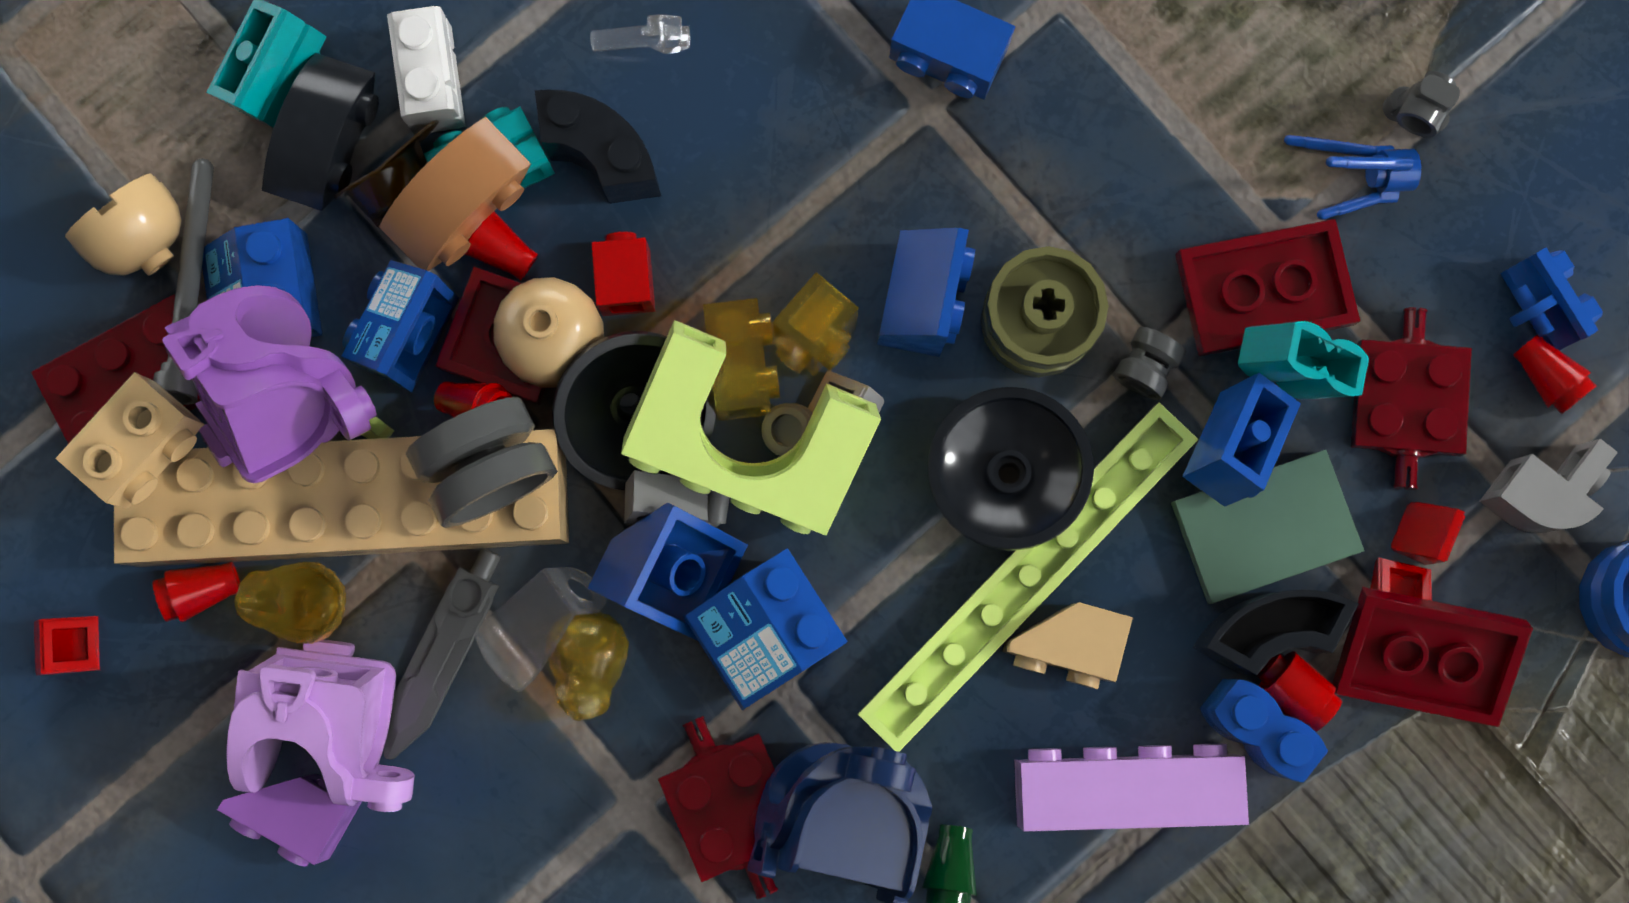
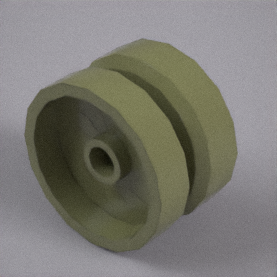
[980,246,1109,378]

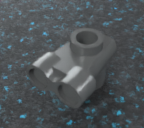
[1383,71,1460,138]

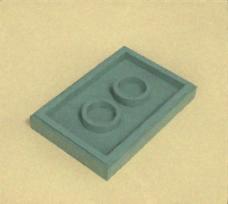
[1171,450,1364,604]

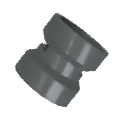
[1113,327,1186,400]

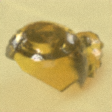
[234,562,346,644]
[547,610,629,721]

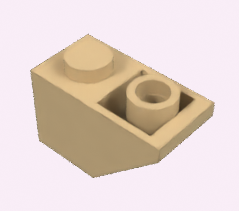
[1002,602,1133,689]

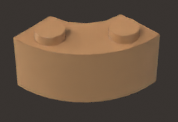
[379,116,531,271]

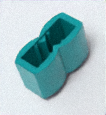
[1238,321,1369,399]

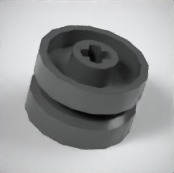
[406,397,558,528]

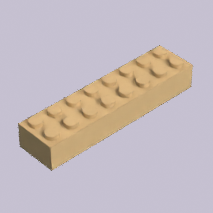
[114,429,569,567]

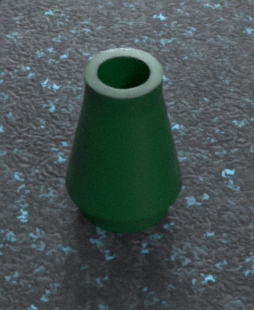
[922,825,977,903]

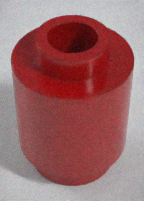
[1257,651,1342,732]

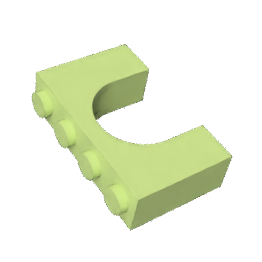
[621,320,881,536]

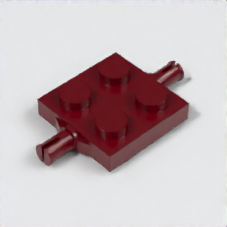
[1351,307,1472,490]
[658,716,778,899]

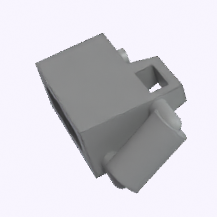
[624,470,730,527]

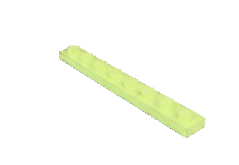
[858,402,1199,752]

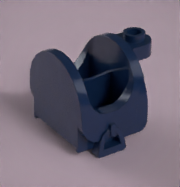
[747,742,932,903]

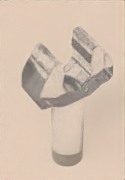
[590,14,690,54]

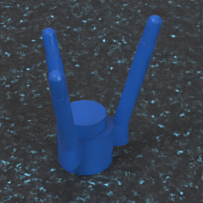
[1284,135,1421,220]

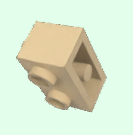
[55,372,205,509]

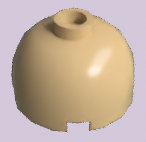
[65,173,181,276]
[494,277,604,388]

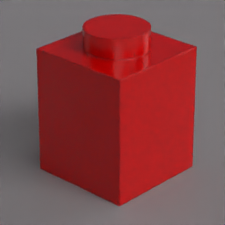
[591,232,655,316]

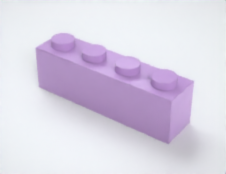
[1014,744,1249,832]

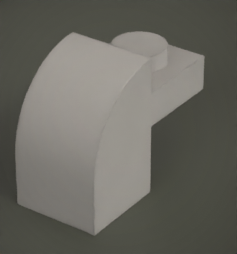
[1479,439,1618,533]

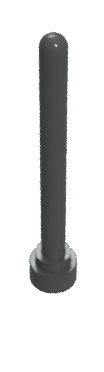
[153,158,214,405]

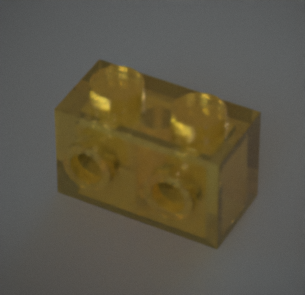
[772,272,859,376]
[703,298,780,421]

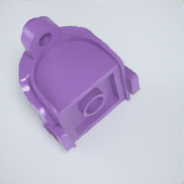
[162,285,377,483]

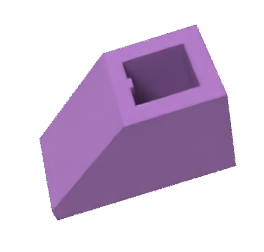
[217,774,362,867]

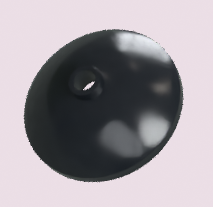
[552,331,717,490]
[928,387,1094,551]

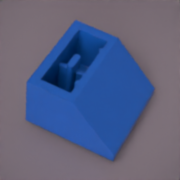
[877,228,976,357]

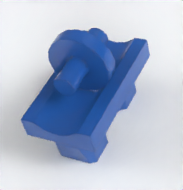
[1500,247,1603,351]

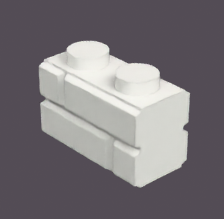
[387,6,465,134]

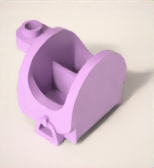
[227,638,415,812]

